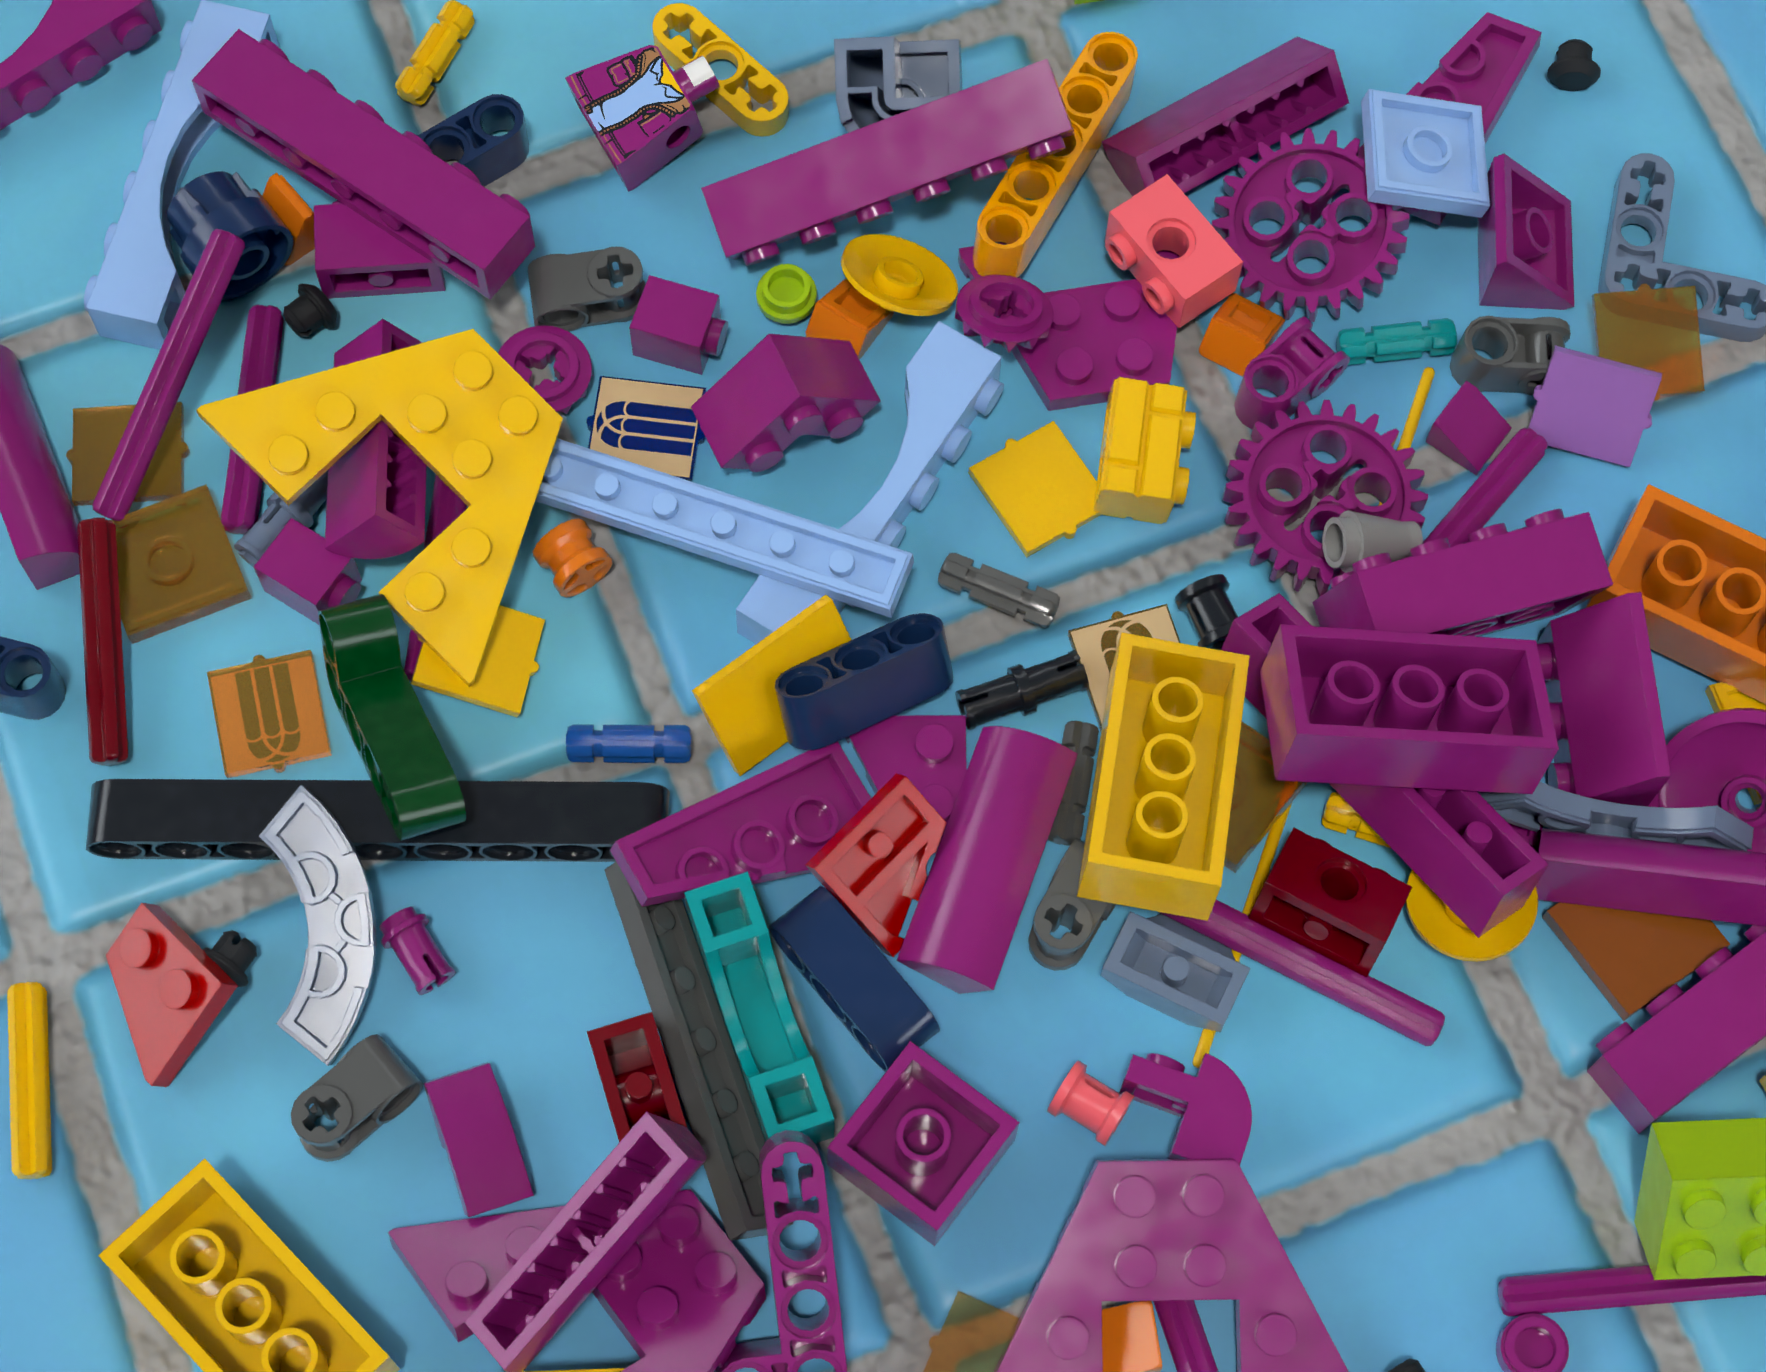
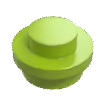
[756,264,817,324]

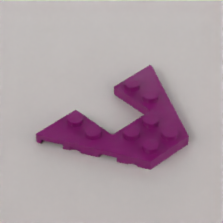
[994,1158,1349,1372]
[388,1189,766,1372]

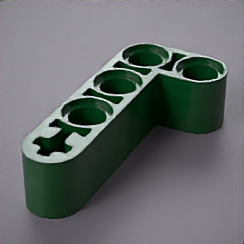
[318,594,466,841]

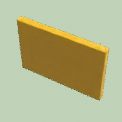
[692,594,851,776]

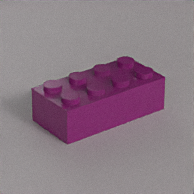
[1312,509,1613,637]
[1260,624,1559,794]

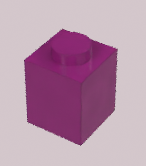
[629,275,728,375]
[254,518,362,625]

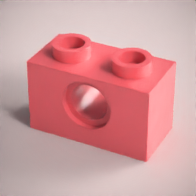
[1105,174,1243,328]

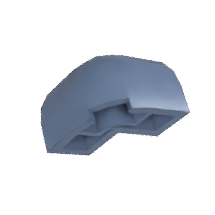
[834,36,962,133]

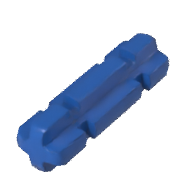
[566,724,692,763]

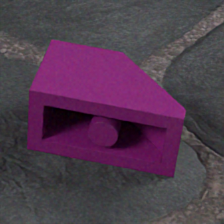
[314,200,445,299]

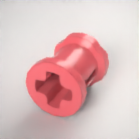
[1047,1060,1135,1146]

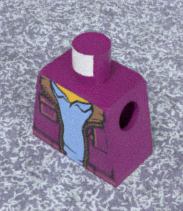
[565,45,720,192]

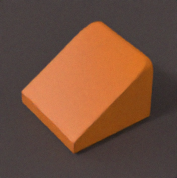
[262,172,315,266]
[806,279,894,359]
[1199,293,1285,377]
[1102,1301,1162,1372]

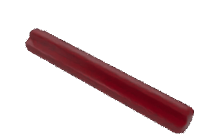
[77,517,128,766]

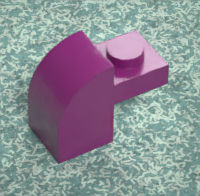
[1119,1053,1252,1166]

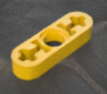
[652,3,789,137]

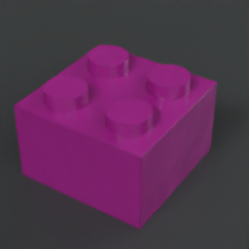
[827,1041,1020,1246]

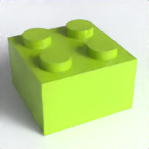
[1634,1118,1766,1280]

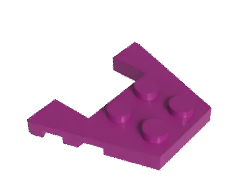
[958,242,1180,411]

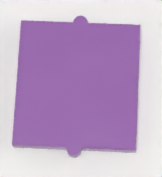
[1528,345,1662,467]

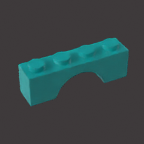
[684,871,835,1155]

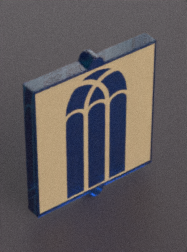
[586,376,706,482]

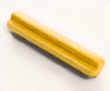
[7,982,52,1180]

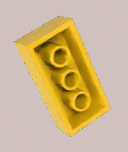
[1077,632,1250,921]
[98,1158,400,1372]

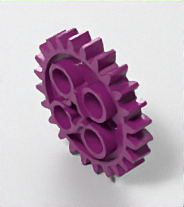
[1212,128,1409,322]
[1222,400,1428,596]

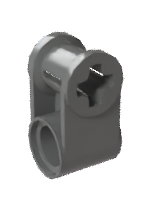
[527,247,646,332]
[1450,316,1571,395]
[1028,838,1116,971]
[291,1034,423,1162]

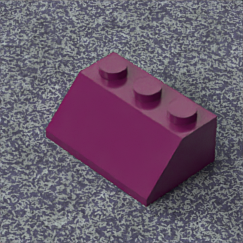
[1537,592,1671,807]

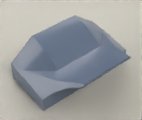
[1101,911,1250,1032]

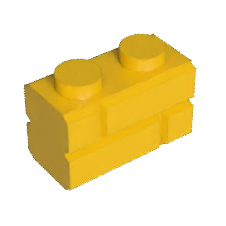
[1093,377,1196,524]

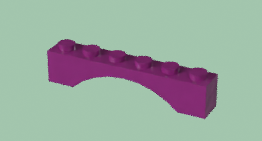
[0,0,162,130]

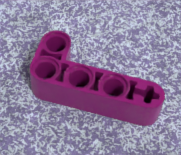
[715,1130,847,1372]

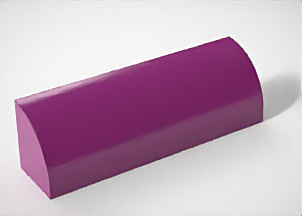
[1102,36,1349,196]
[325,319,427,559]
[0,344,80,590]
[897,726,1078,994]
[1536,828,1766,926]
[465,1112,707,1372]

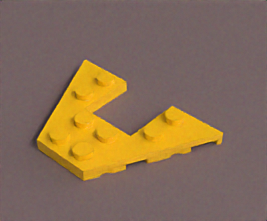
[197,329,563,687]

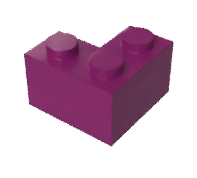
[691,334,881,472]

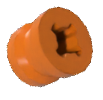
[532,518,613,597]

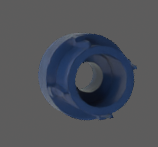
[167,171,293,300]

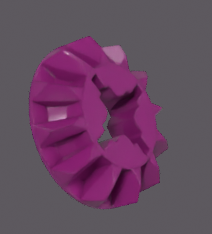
[955,275,1054,353]
[498,325,593,414]

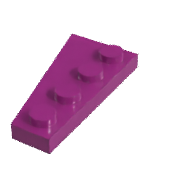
[1358,12,1542,226]
[610,741,871,907]

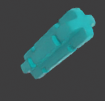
[1336,318,1457,365]

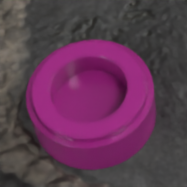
[1496,1313,1569,1372]

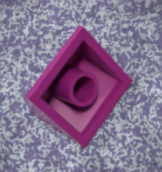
[1477,154,1574,310]

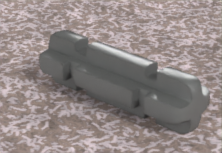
[938,553,1060,628]
[1048,721,1099,846]

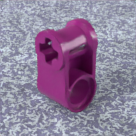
[1234,316,1350,430]

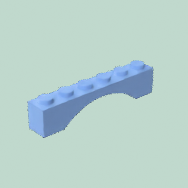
[84,0,279,350]
[736,321,1004,644]

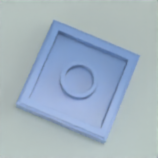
[1361,89,1490,218]

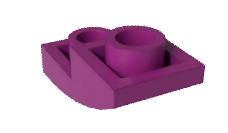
[423,1062,534,1217]

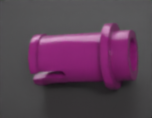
[379,906,456,995]

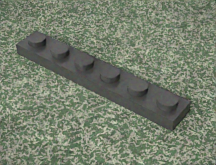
[604,862,793,1241]

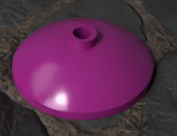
[1648,708,1766,853]

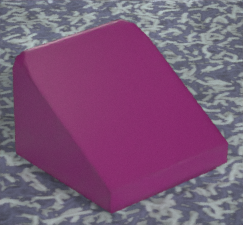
[1426,380,1512,476]

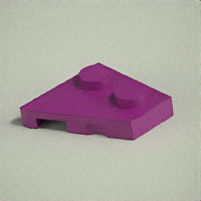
[845,715,967,844]

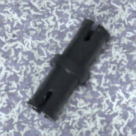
[955,650,1089,730]

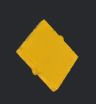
[968,421,1100,558]
[410,605,545,717]

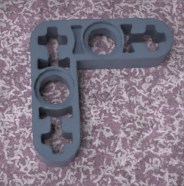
[1598,153,1766,342]

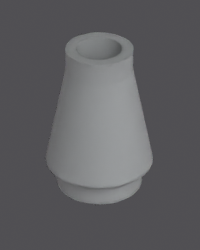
[1322,510,1423,573]

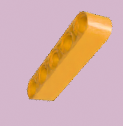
[973,32,1138,278]

